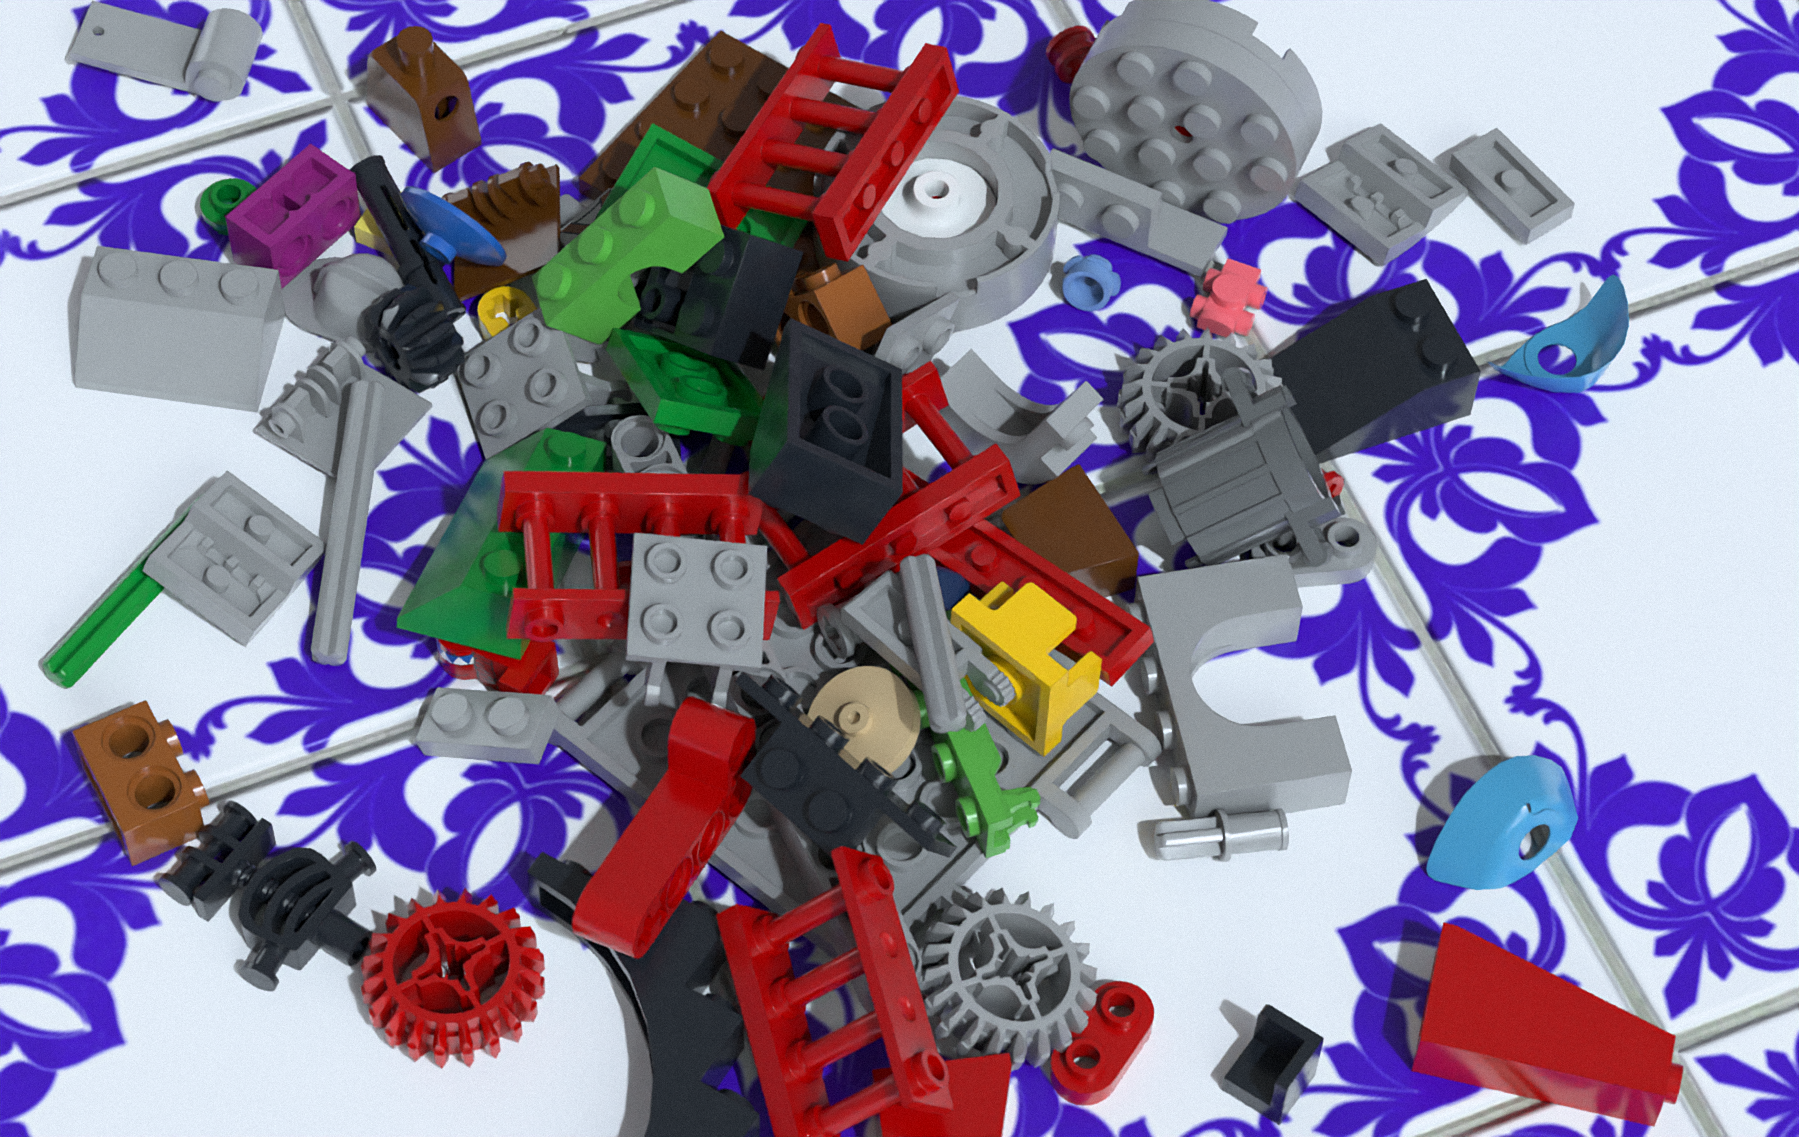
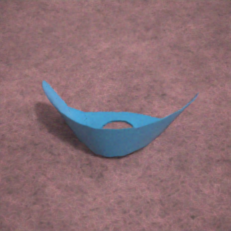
[1487,274,1629,393]
[1426,755,1578,890]

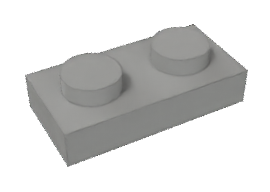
[1449,127,1575,245]
[415,687,561,764]

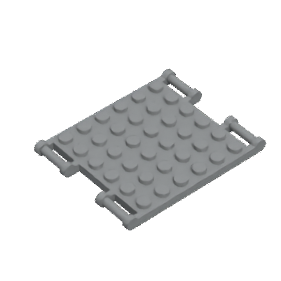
[548,509,1162,959]

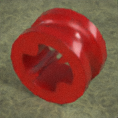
[1046,26,1096,84]

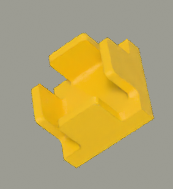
[951,581,1102,757]

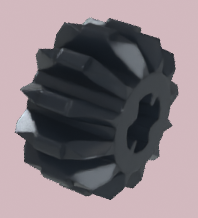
[363,283,465,394]

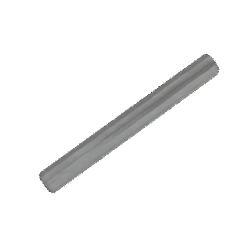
[311,379,385,666]

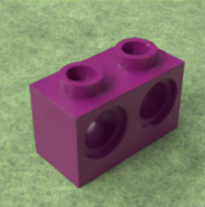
[225,144,361,289]

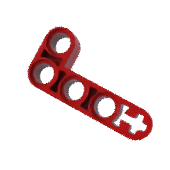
[572,696,756,959]

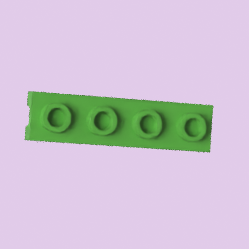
[889,610,1041,858]

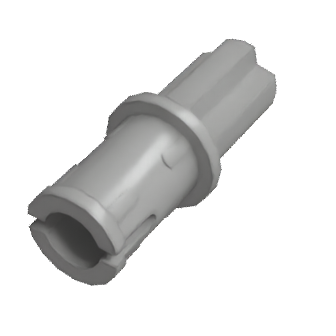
[1154,809,1289,862]

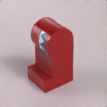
[436,638,559,695]

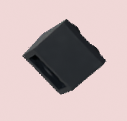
[633,223,803,371]

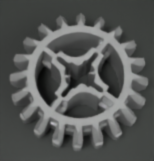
[1117,327,1283,463]
[919,887,1098,1072]

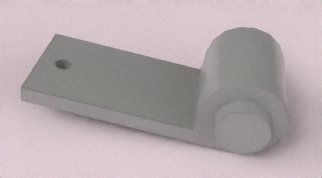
[70,0,263,101]

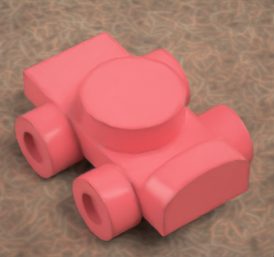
[1190,258,1268,337]

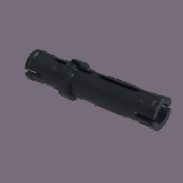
[350,155,467,323]

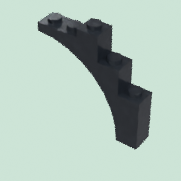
[527,852,760,1137]

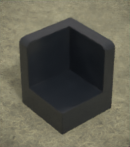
[1222,1004,1324,1126]

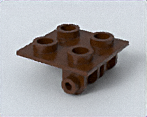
[442,161,561,302]

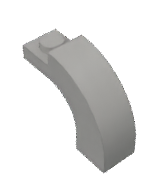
[939,349,1103,484]

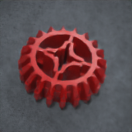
[361,888,546,1069]

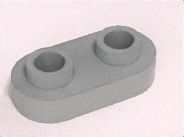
[1249,517,1377,588]

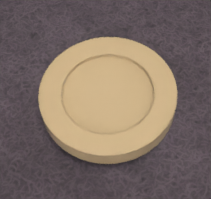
[807,666,921,773]

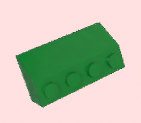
[397,427,607,660]

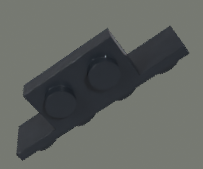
[735,672,957,858]

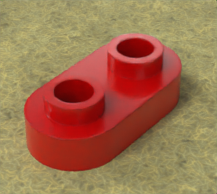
[1050,981,1154,1106]

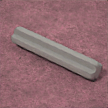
[899,554,967,734]

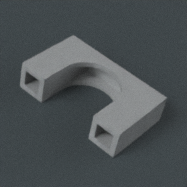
[1125,554,1352,819]

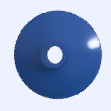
[400,186,507,266]

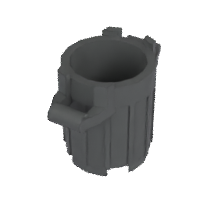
[1142,367,1346,569]

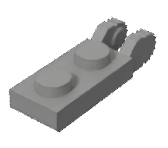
[841,570,1016,732]

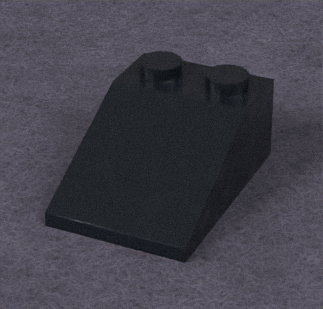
[1269,278,1481,464]
[748,318,903,545]

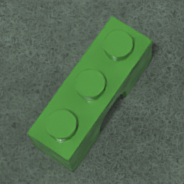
[532,167,724,345]

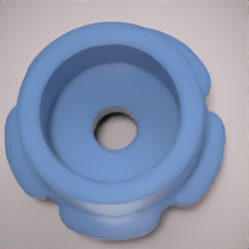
[1062,254,1121,311]

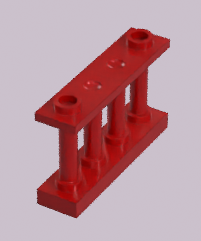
[707,23,959,262]
[741,361,1021,630]
[497,471,780,642]
[716,846,954,1137]

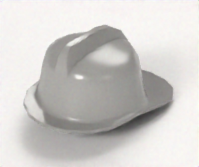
[282,253,404,353]

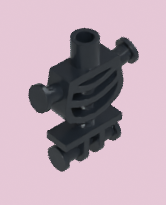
[158,801,377,992]

